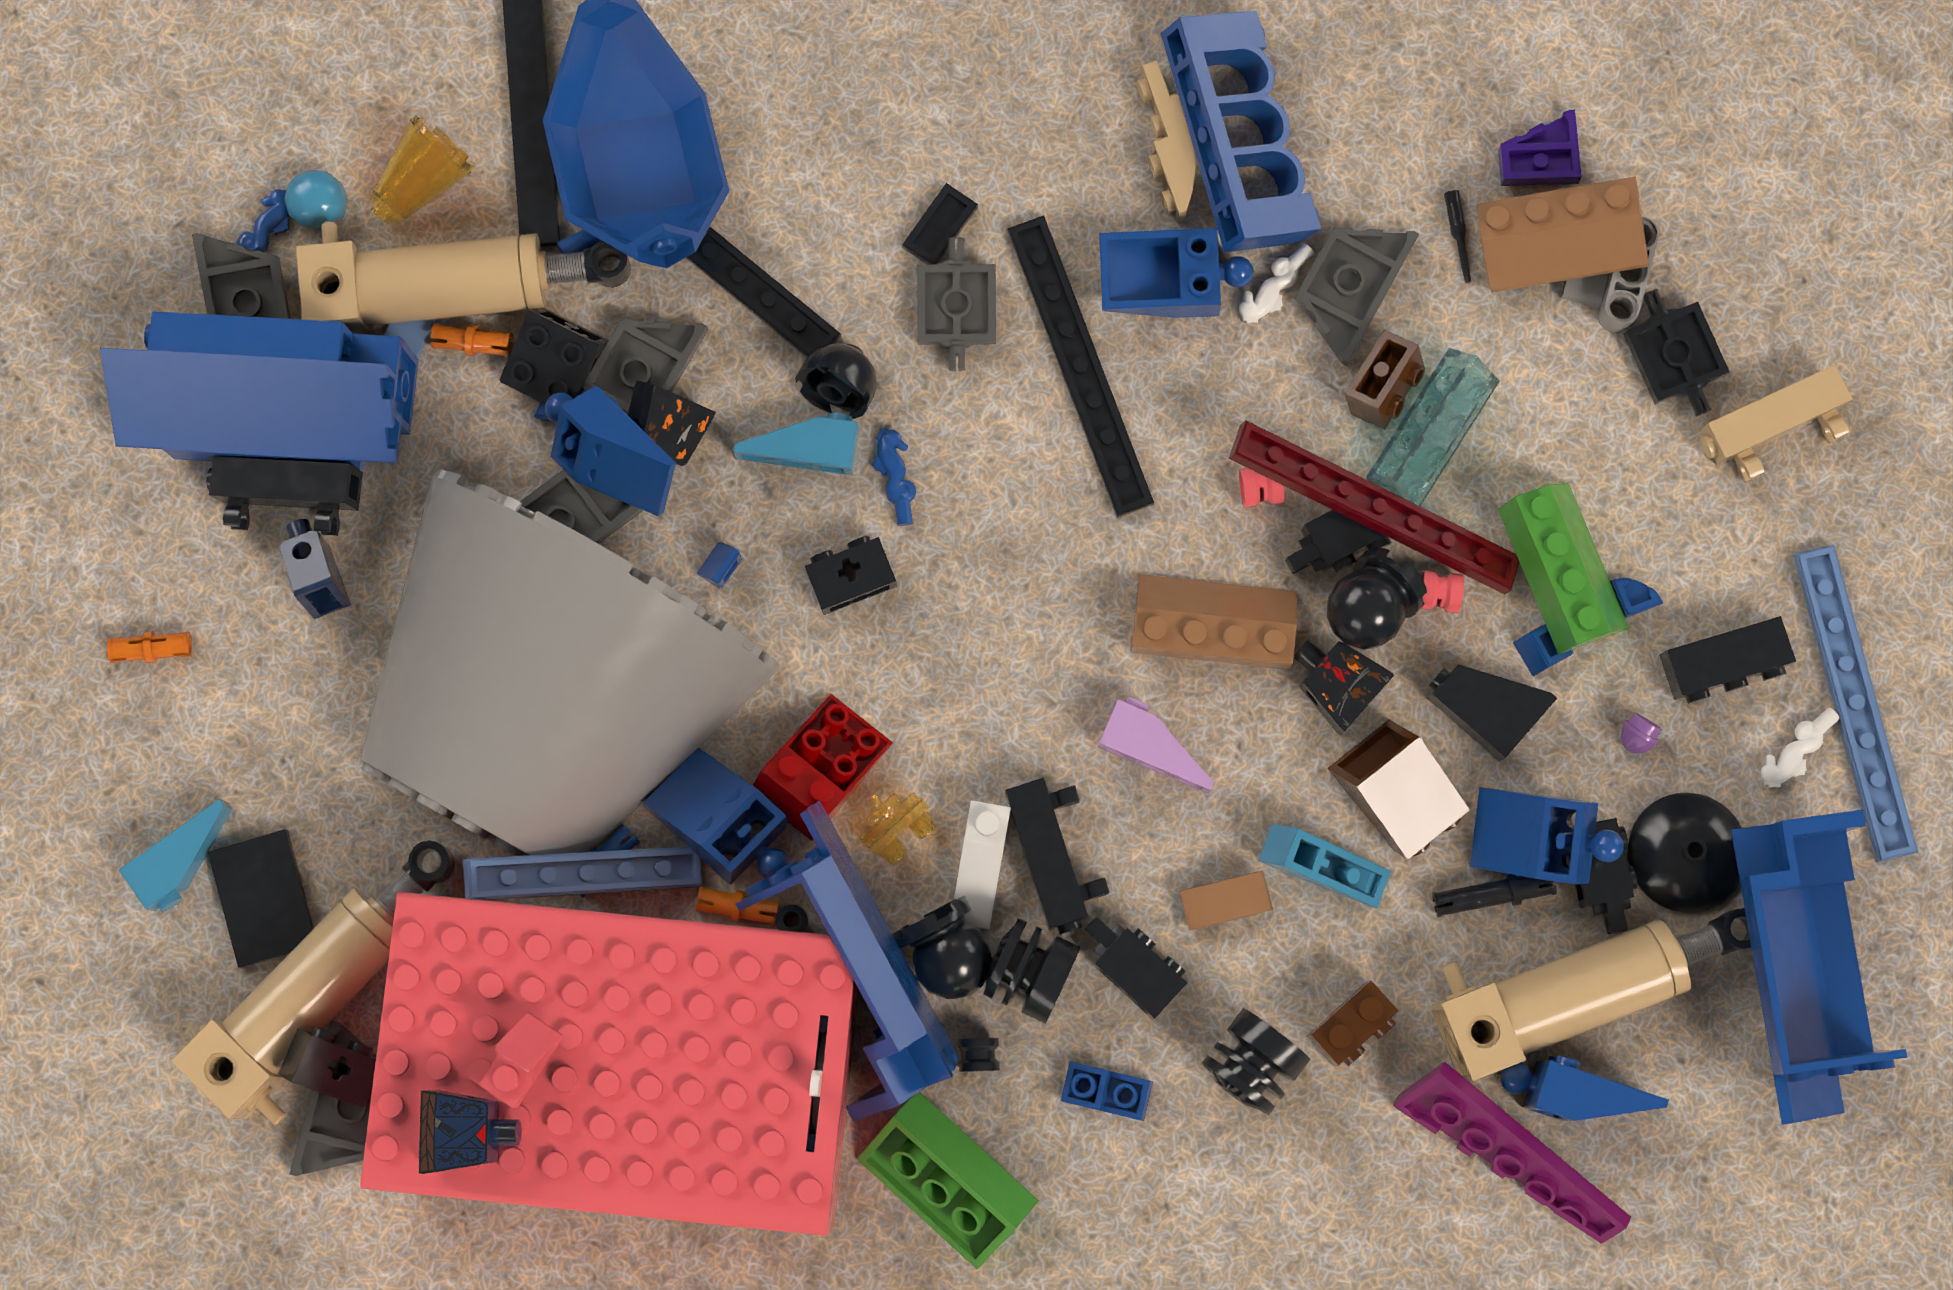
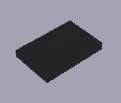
[208,829,314,968]

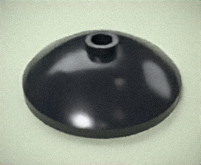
[1627,793,1742,913]

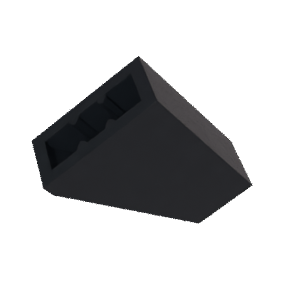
[1427,664,1557,762]

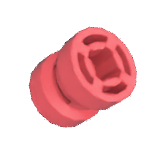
[1239,468,1284,508]
[1421,570,1464,614]

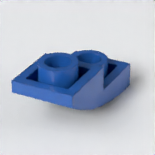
[1061,1061,1153,1121]

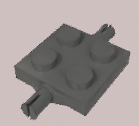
[917,237,996,371]

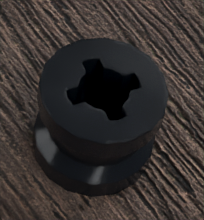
[958,1038,1000,1072]

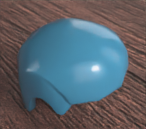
[284,170,348,229]

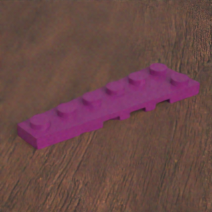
[1393,1061,1631,1244]

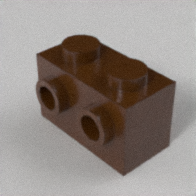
[1344,330,1425,430]
[1306,980,1398,1066]

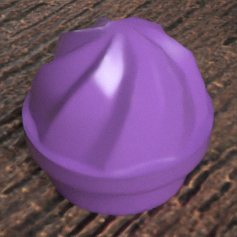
[1621,713,1662,753]

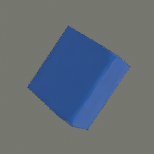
[697,542,742,589]
[1513,624,1574,676]

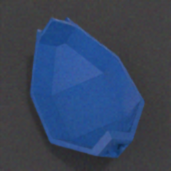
[543,0,730,269]

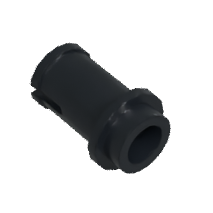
[776,904,808,932]

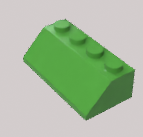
[1498,483,1629,655]
[857,1092,1039,1269]

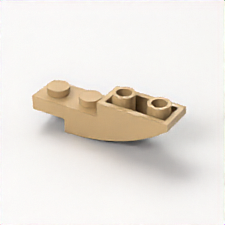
[1136,60,1196,223]

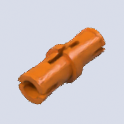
[430,323,514,358]
[107,631,192,663]
[696,886,780,926]

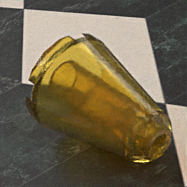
[370,114,476,224]

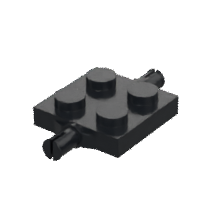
[1623,289,1730,417]

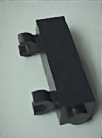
[206,456,363,536]
[1005,778,1110,935]

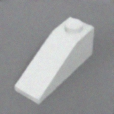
[954,800,1011,929]

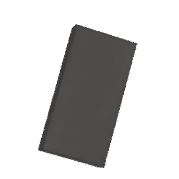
[902,183,978,265]

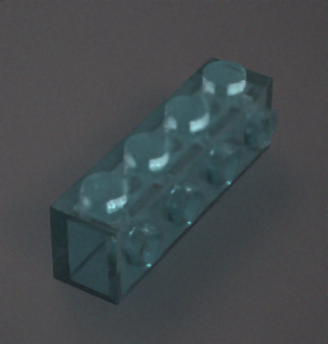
[1366,348,1500,507]

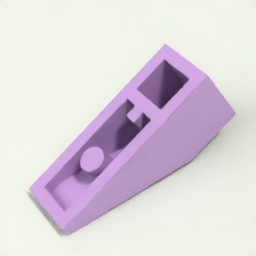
[1098,697,1214,793]

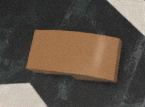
[1179,870,1273,930]

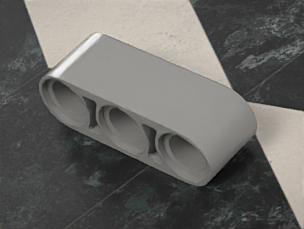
[1598,216,1659,333]

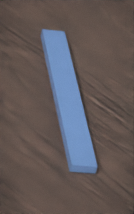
[1793,545,1918,862]

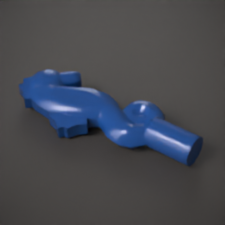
[237,189,289,252]
[872,428,916,526]

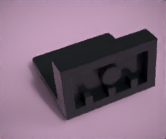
[500,308,609,404]

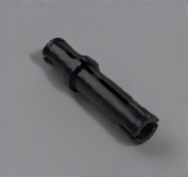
[1432,874,1557,918]

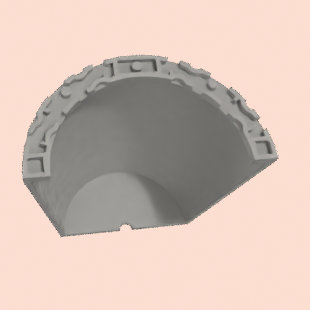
[360,469,780,856]

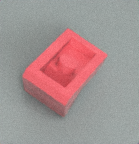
[478,1012,564,1109]

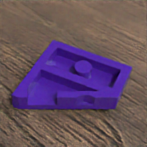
[1498,109,1582,186]

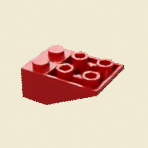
[753,694,893,841]

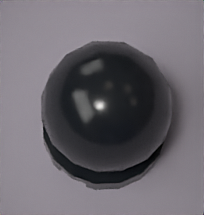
[1326,547,1427,650]
[893,896,992,999]

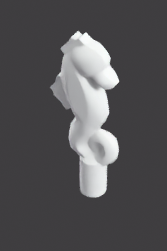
[1239,243,1314,324]
[1761,707,1840,788]

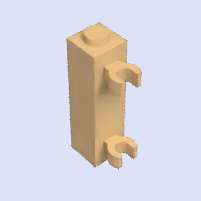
[1699,364,1853,483]

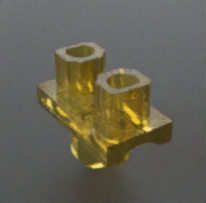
[860,792,936,865]

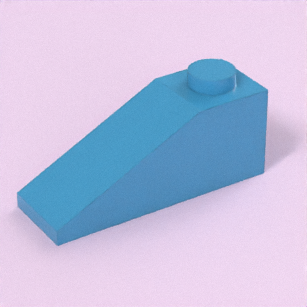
[733,413,859,475]
[119,799,232,912]
[1258,824,1391,908]

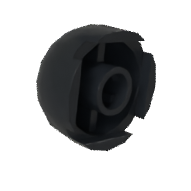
[795,343,877,419]

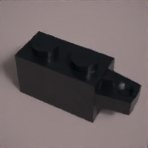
[1285,510,1392,574]
[1568,818,1637,934]
[1084,916,1187,1020]

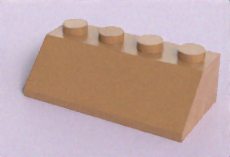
[1477,176,1649,293]
[1131,574,1297,670]

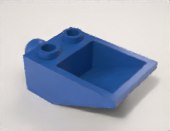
[1099,228,1254,318]
[545,386,676,516]
[643,747,789,885]
[1470,787,1624,884]
[1500,1055,1669,1121]

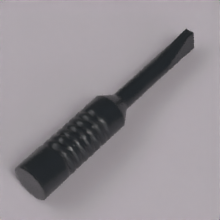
[1444,190,1471,283]

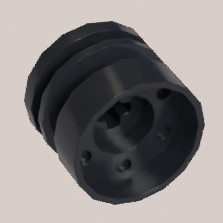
[983,918,1081,1024]
[1201,1008,1311,1116]

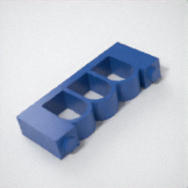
[1160,11,1321,253]

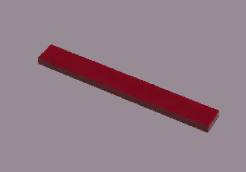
[1229,420,1520,594]

